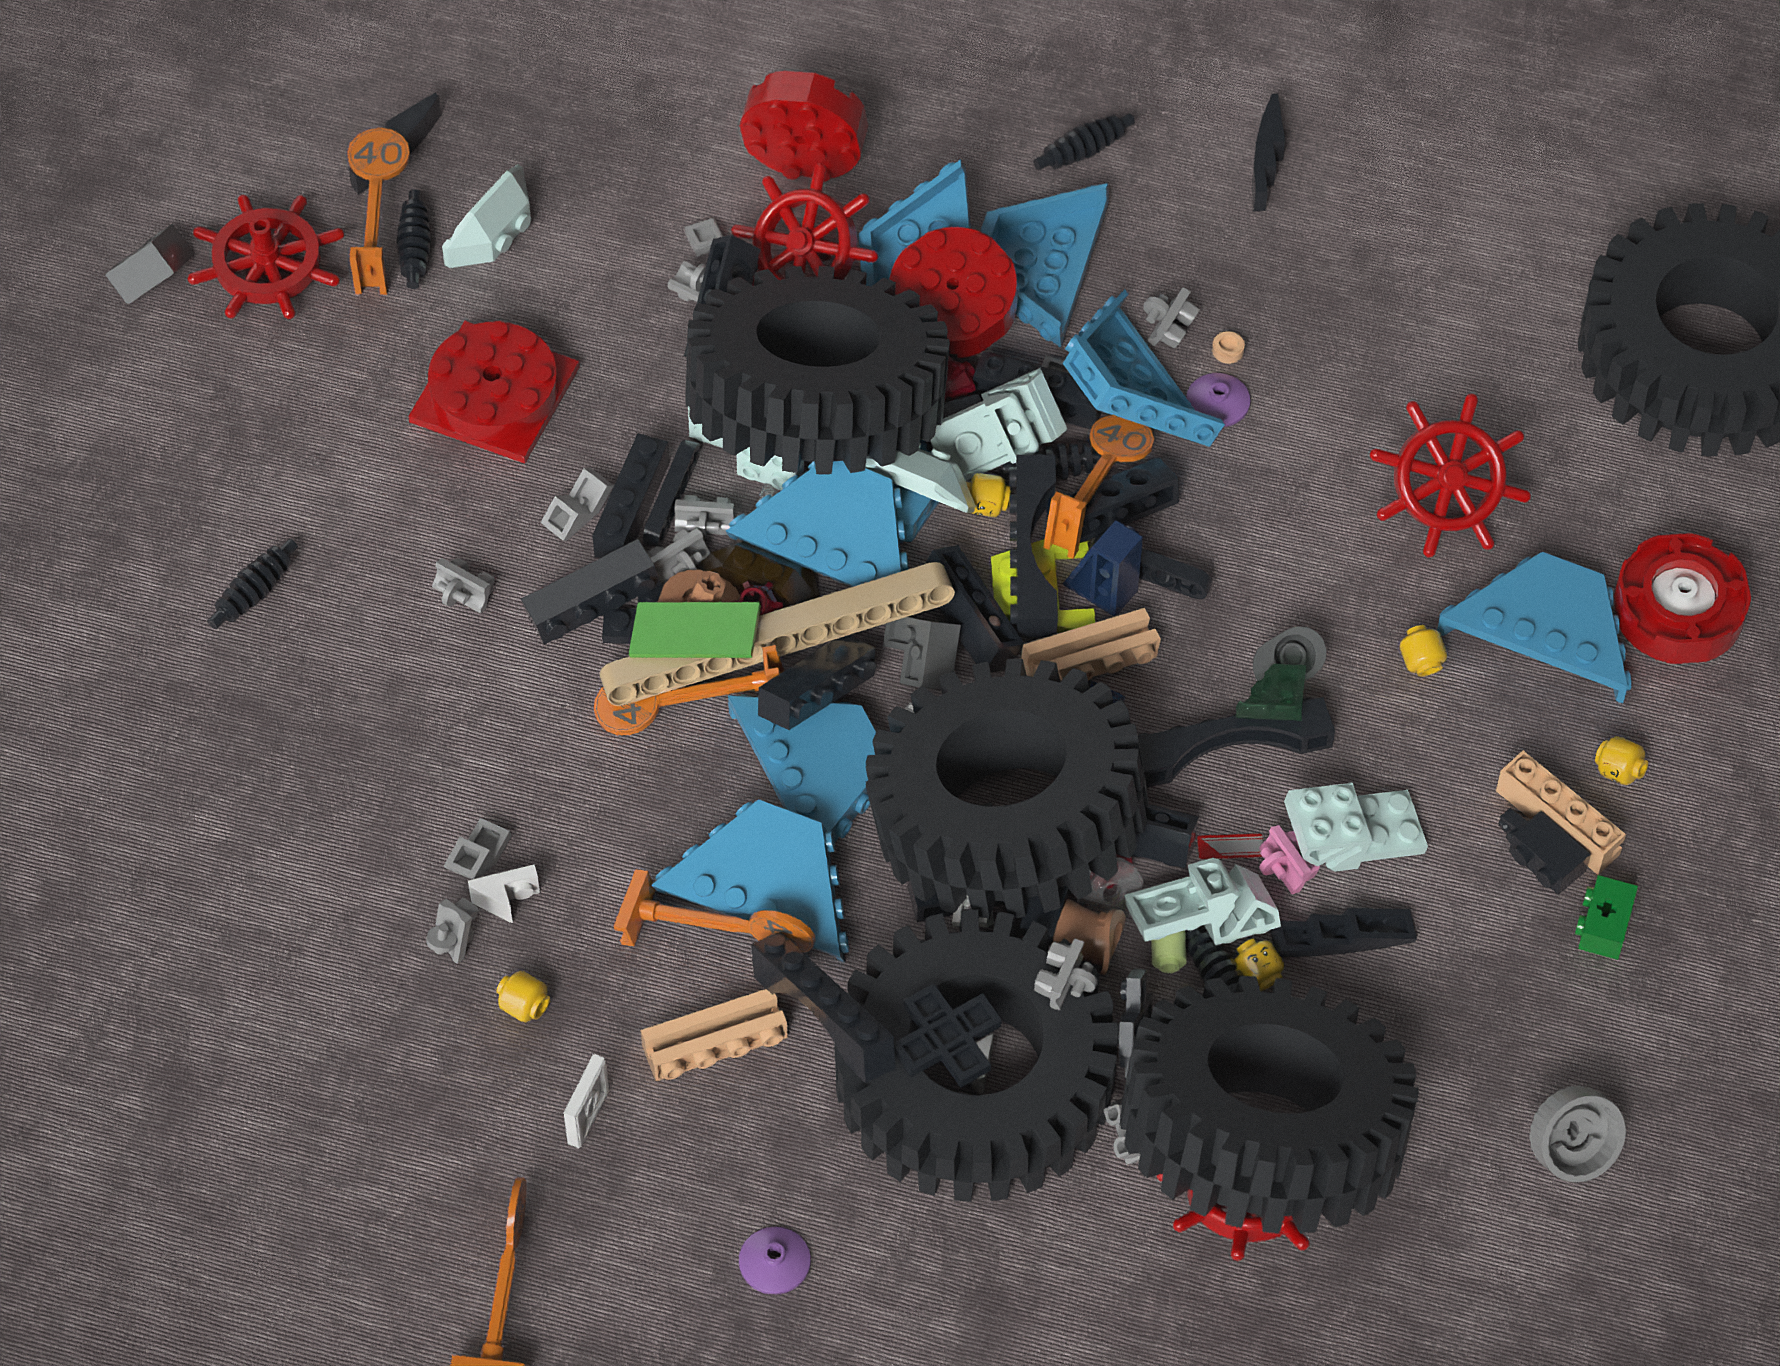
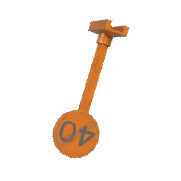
[347,128,410,295]
[1043,415,1154,559]
[594,645,785,735]
[613,869,815,953]
[450,1177,527,1366]

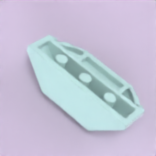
[442,164,531,268]
[865,442,976,513]

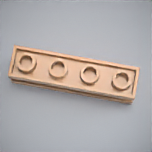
[1021,608,1161,681]
[1496,751,1626,875]
[641,989,787,1081]

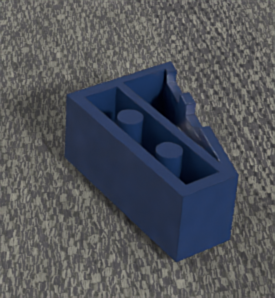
[1062,520,1143,617]

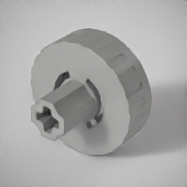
[1529,1086,1626,1182]

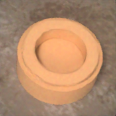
[1212,331,1245,364]

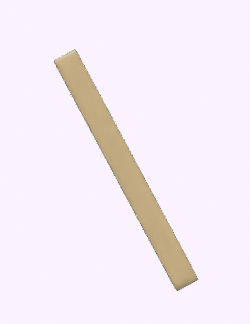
[600,562,955,706]

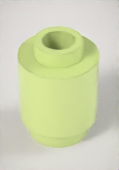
[1151,931,1187,973]

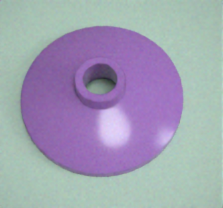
[1186,373,1250,427]
[739,1227,811,1294]

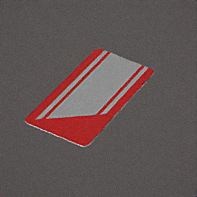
[1197,834,1263,859]

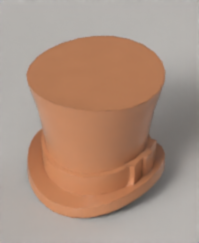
[1051,898,1126,975]

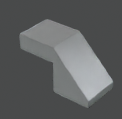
[540,467,614,541]
[444,818,512,880]

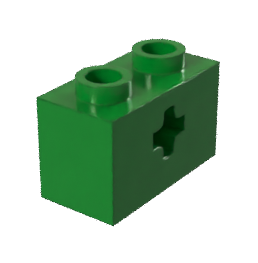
[1575,875,1638,960]

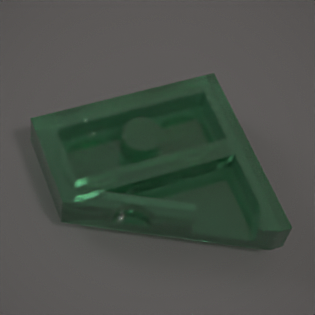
[1236,664,1306,721]

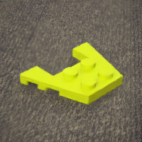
[991,539,1095,634]

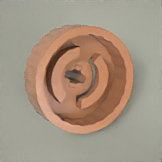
[658,570,740,602]

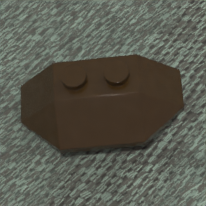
[696,540,821,608]

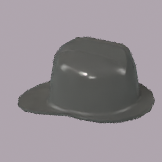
[1252,626,1326,692]

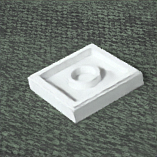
[564,1054,609,1148]

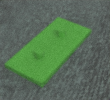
[629,602,761,658]

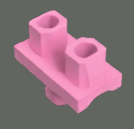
[1259,825,1320,894]

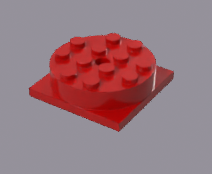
[408,320,580,464]

